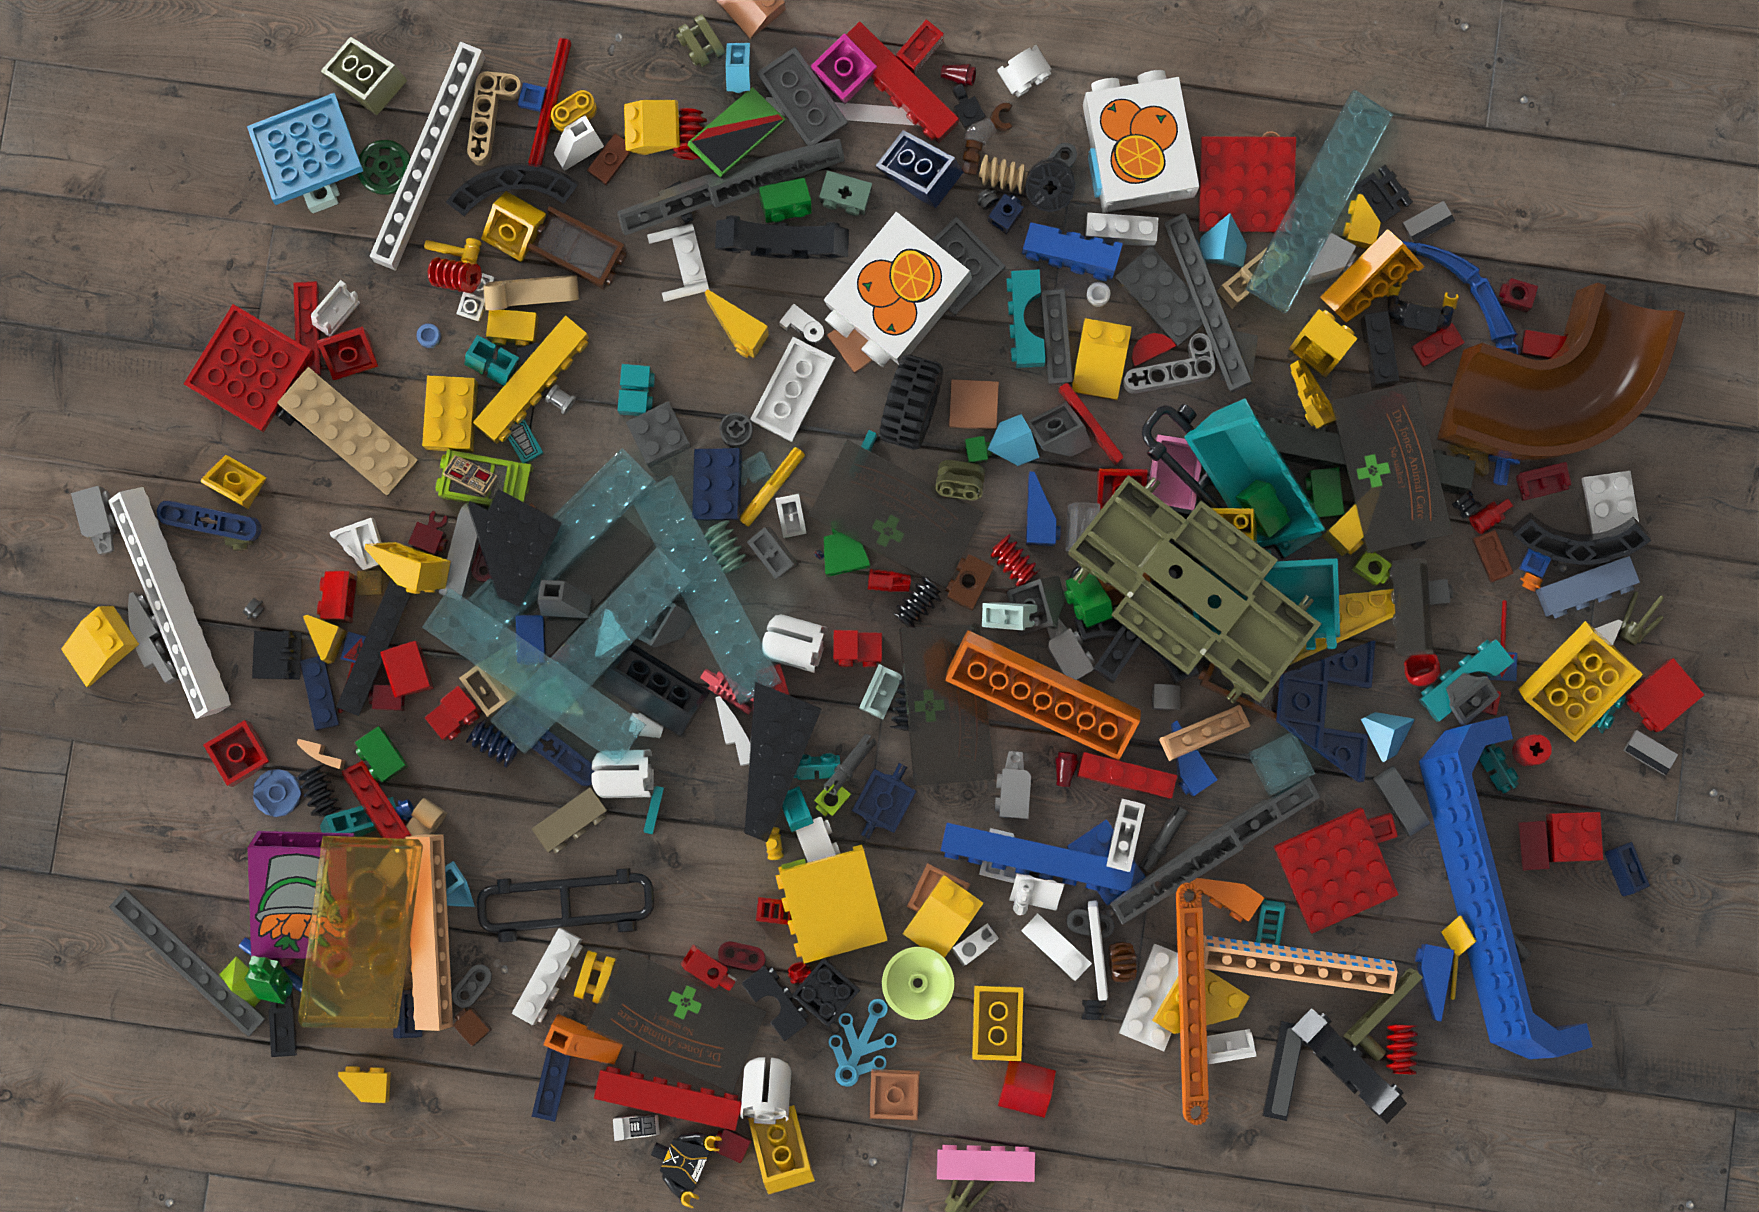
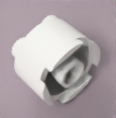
[997,45,1052,98]

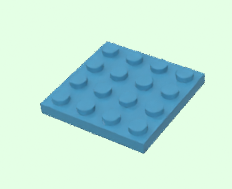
[247,93,363,205]

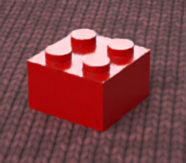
[1546,812,1603,862]

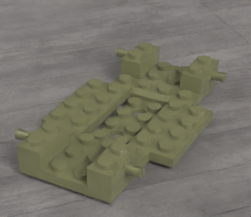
[1068,475,1321,704]

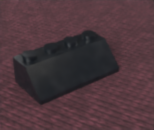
[600,642,710,736]

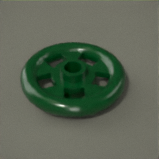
[357,140,411,195]

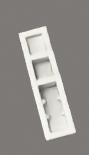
[715,696,750,766]

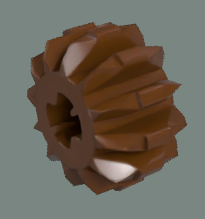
[1108,942,1137,983]

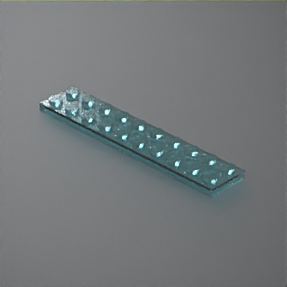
[1245,90,1393,314]
[453,448,656,648]
[630,475,782,705]
[490,548,692,754]
[422,588,646,764]

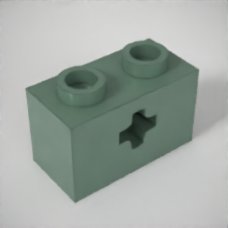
[819,170,872,216]

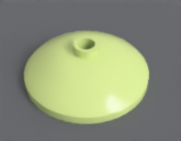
[882,947,954,1020]

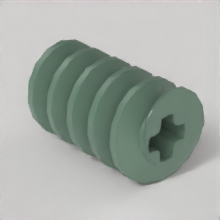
[704,520,749,574]

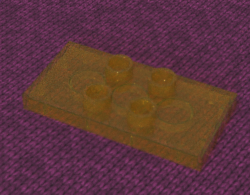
[298,836,423,1028]

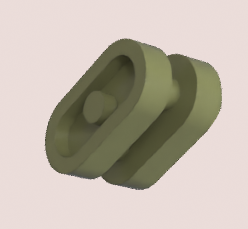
[676,14,726,68]
[935,460,985,500]

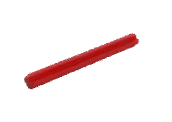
[528,38,571,165]

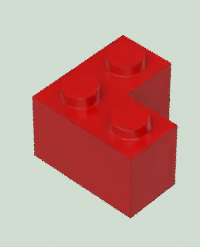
[833,630,882,667]
[424,686,482,741]

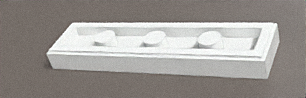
[1088,900,1108,1001]

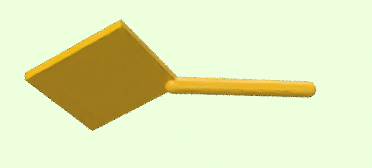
[1441,916,1477,1000]

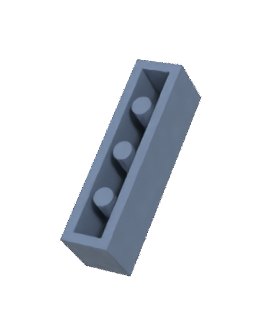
[1536,556,1640,619]

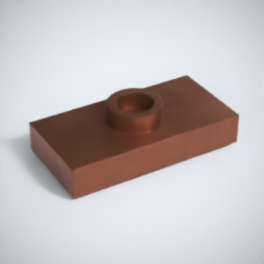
[587,133,631,186]
[1472,530,1514,583]

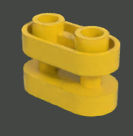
[551,90,597,133]
[574,950,619,1005]

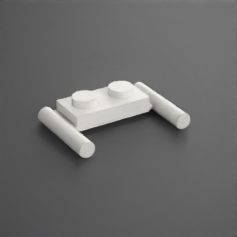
[647,223,709,302]

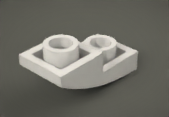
[456,273,496,321]

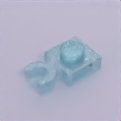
[741,451,774,487]

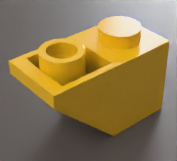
[1342,194,1381,249]
[338,1066,391,1103]

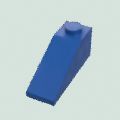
[1026,471,1061,546]
[1171,721,1217,797]
[1415,944,1454,1021]

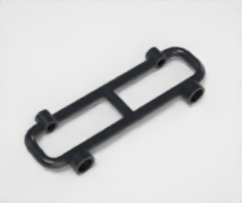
[1142,404,1223,508]
[477,868,654,942]

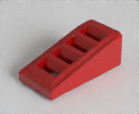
[756,897,792,925]

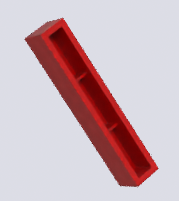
[846,21,959,144]
[594,1066,742,1131]

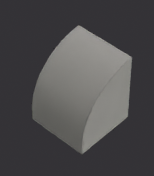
[1152,684,1181,710]

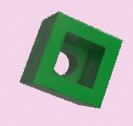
[965,436,991,464]

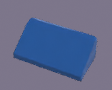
[516,615,545,665]

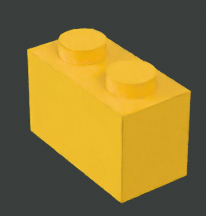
[486,309,539,347]

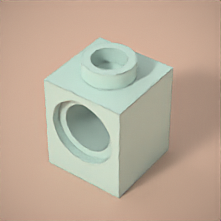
[303,182,340,213]

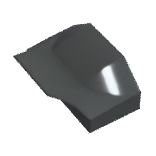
[1446,673,1500,725]

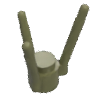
[1619,591,1664,646]
[944,1180,995,1212]

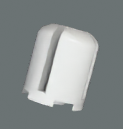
[762,614,828,673]
[592,750,654,798]
[740,1057,791,1124]

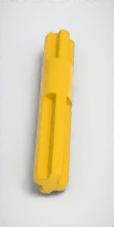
[740,447,805,527]

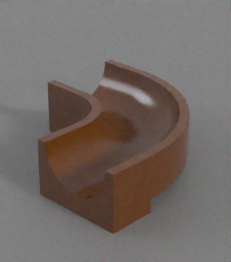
[1437,282,1685,460]

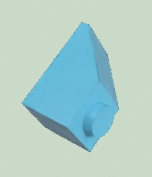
[725,43,751,93]

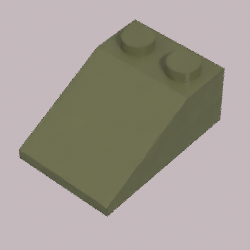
[321,37,407,115]

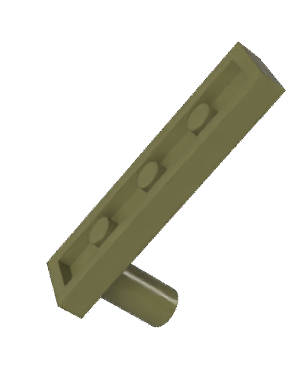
[1343,968,1423,1061]

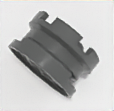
[719,412,753,448]

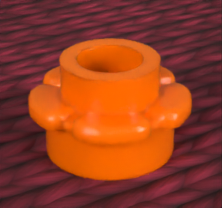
[1520,572,1543,592]

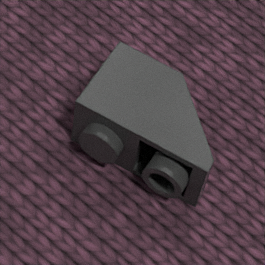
[538,580,592,618]

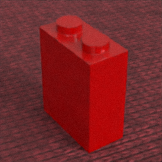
[1625,658,1704,732]

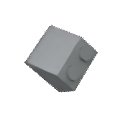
[1303,233,1356,286]

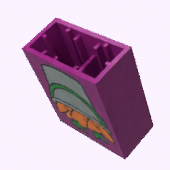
[247,831,357,968]

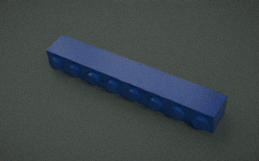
[940,823,1136,896]

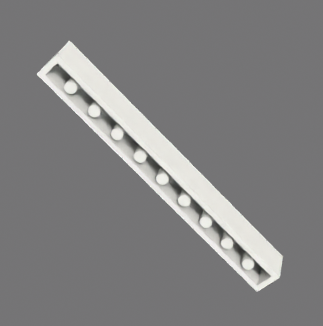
[370,42,485,271]
[108,487,231,719]

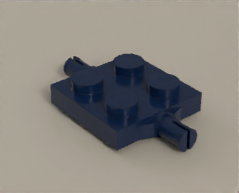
[852,763,916,839]

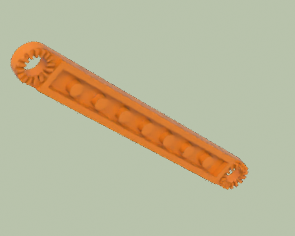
[1176,883,1209,1125]

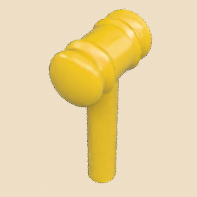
[424,238,482,264]
[766,827,784,860]

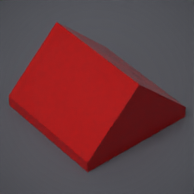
[317,326,378,380]
[1097,469,1147,509]
[380,640,434,698]
[998,1061,1056,1118]

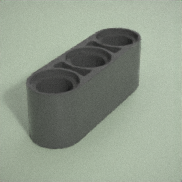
[1372,766,1430,837]

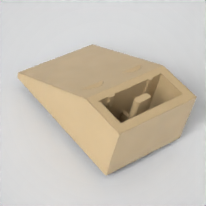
[459,640,548,718]

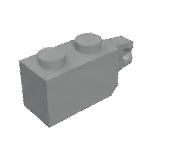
[71,486,117,555]
[1046,618,1096,680]
[995,751,1031,819]

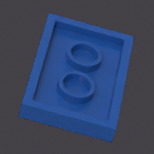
[1067,819,1146,906]

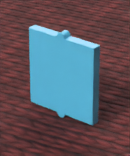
[1088,148,1102,198]

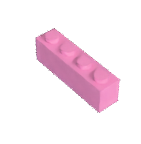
[937,1145,1035,1182]

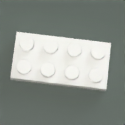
[750,337,835,442]
[1119,944,1178,1051]

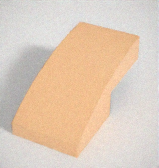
[297,739,346,770]

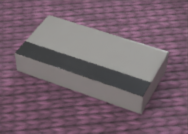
[1402,201,1455,243]
[1623,730,1678,776]

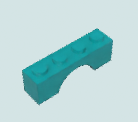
[1006,269,1045,368]
[1418,639,1514,722]

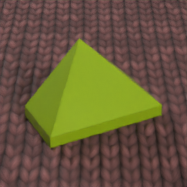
[219,956,261,1007]

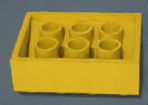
[1518,621,1643,742]

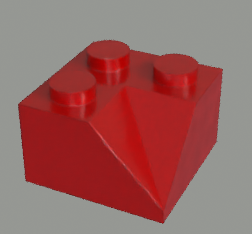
[203,720,269,787]

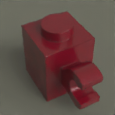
[408,511,448,556]

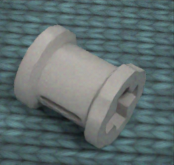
[545,384,576,415]

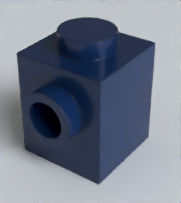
[988,194,1024,235]

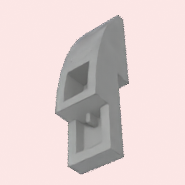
[128,592,179,684]

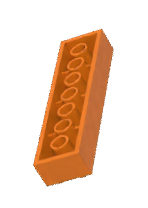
[945,630,1141,760]

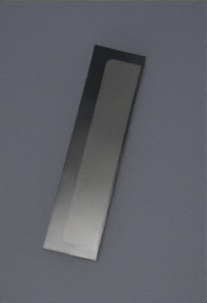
[1262,1021,1302,1121]

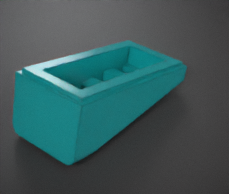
[1255,900,1286,945]

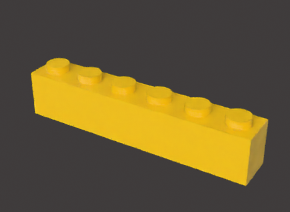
[473,315,589,444]

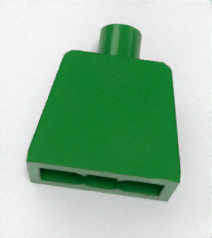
[824,519,870,577]

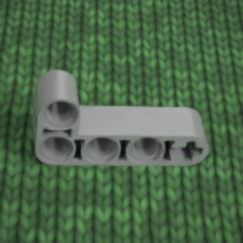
[1123,333,1215,394]
[439,504,488,601]

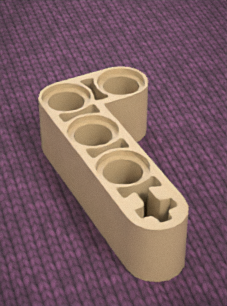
[467,71,522,166]
[483,275,579,310]
[373,798,447,889]

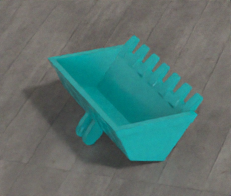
[1184,398,1325,547]

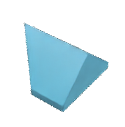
[1199,213,1247,268]
[988,414,1039,467]
[1361,712,1415,762]
[445,861,475,907]

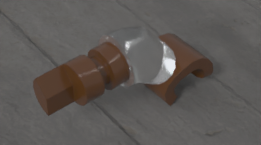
[962,103,1012,175]

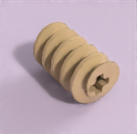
[978,154,1029,194]

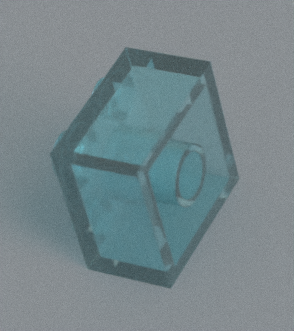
[1248,732,1315,796]

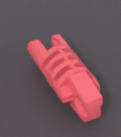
[700,669,754,715]

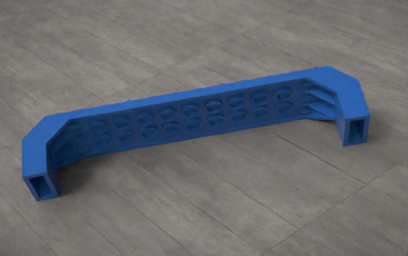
[1419,716,1593,1059]

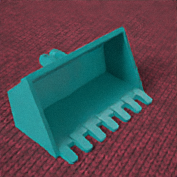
[1193,550,1340,650]

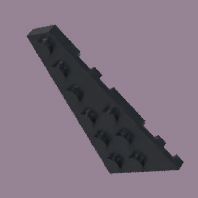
[744,681,822,842]

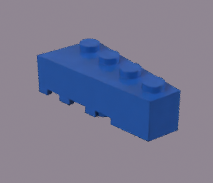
[1022,222,1123,281]

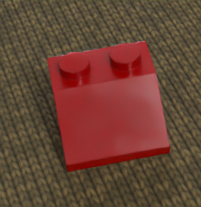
[317,571,357,623]

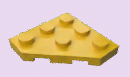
[1290,359,1340,429]
[1152,969,1250,1034]

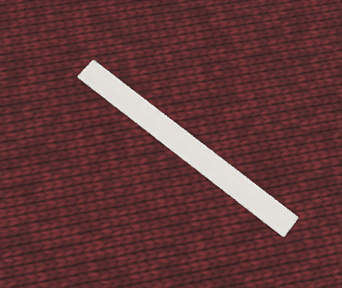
[766,97,920,126]

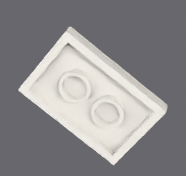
[1582,471,1639,534]

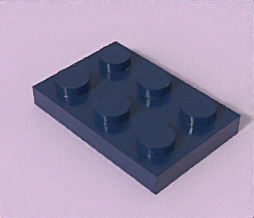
[692,448,742,521]

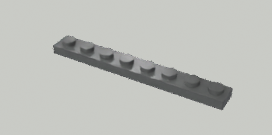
[1164,213,1253,393]
[109,889,267,1037]

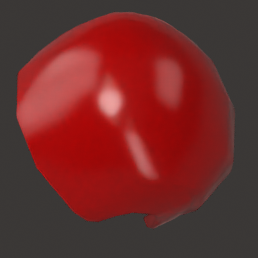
[1404,651,1441,686]

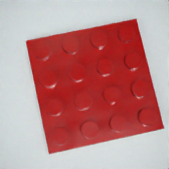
[1198,136,1296,232]
[184,304,313,432]
[1273,807,1399,934]

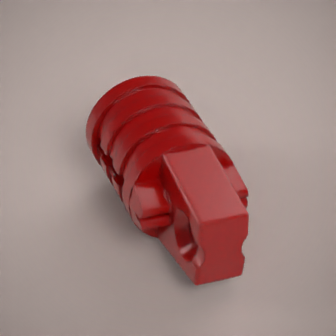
[1469,499,1513,535]
[868,569,911,592]

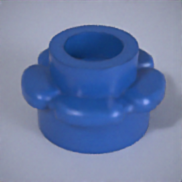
[395,799,414,822]

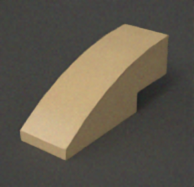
[1218,241,1290,309]

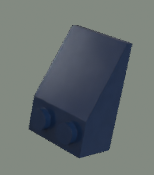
[875,130,964,208]

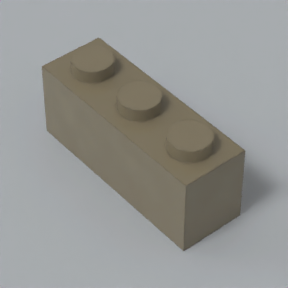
[532,787,609,854]

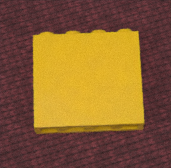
[775,845,888,964]

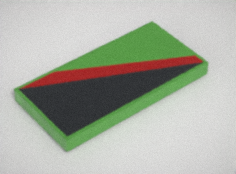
[688,87,786,178]

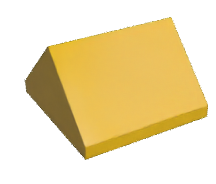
[201,455,266,509]
[303,615,347,664]

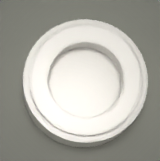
[1087,282,1111,307]

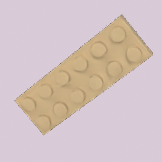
[277,367,418,496]

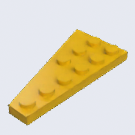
[1290,588,1410,665]

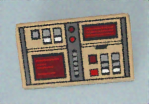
[443,455,497,497]

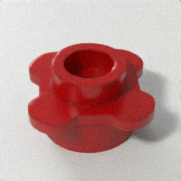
[788,961,812,984]

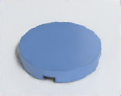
[253,769,302,817]

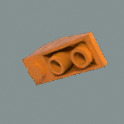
[1189,878,1264,923]
[543,1014,624,1064]

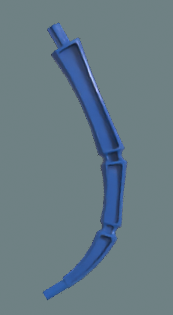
[1402,241,1520,485]

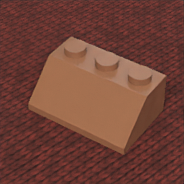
[716,0,786,40]

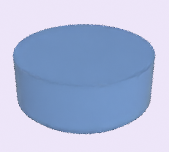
[417,324,441,348]

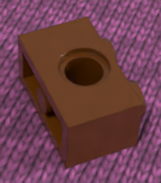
[945,554,994,611]

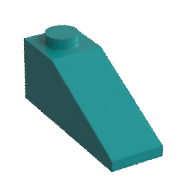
[320,797,396,839]

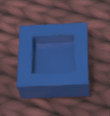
[518,82,546,112]
[1519,548,1551,579]

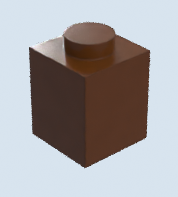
[453,1008,492,1047]

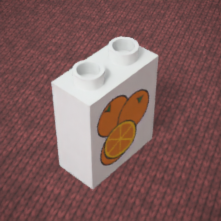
[1083,70,1199,213]
[824,212,972,367]

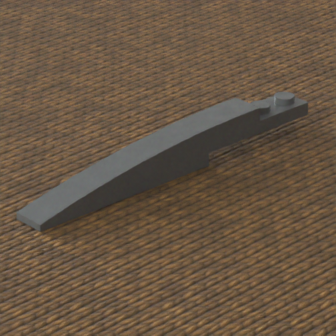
[617,139,845,236]
[1110,776,1320,924]

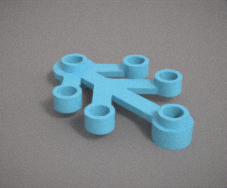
[828,999,897,1087]

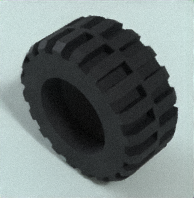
[879,354,943,450]

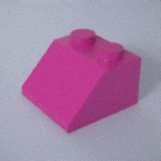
[811,33,877,104]

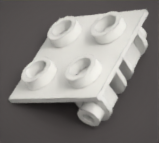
[1010,874,1064,915]

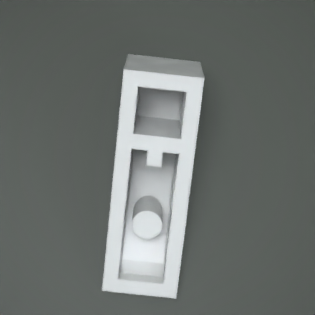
[1106,799,1145,872]
[1021,913,1092,981]

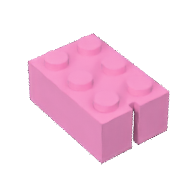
[1149,435,1201,510]

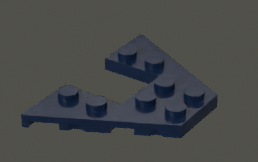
[1276,641,1375,783]

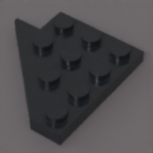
[467,489,562,607]

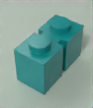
[464,335,519,386]
[617,364,655,416]

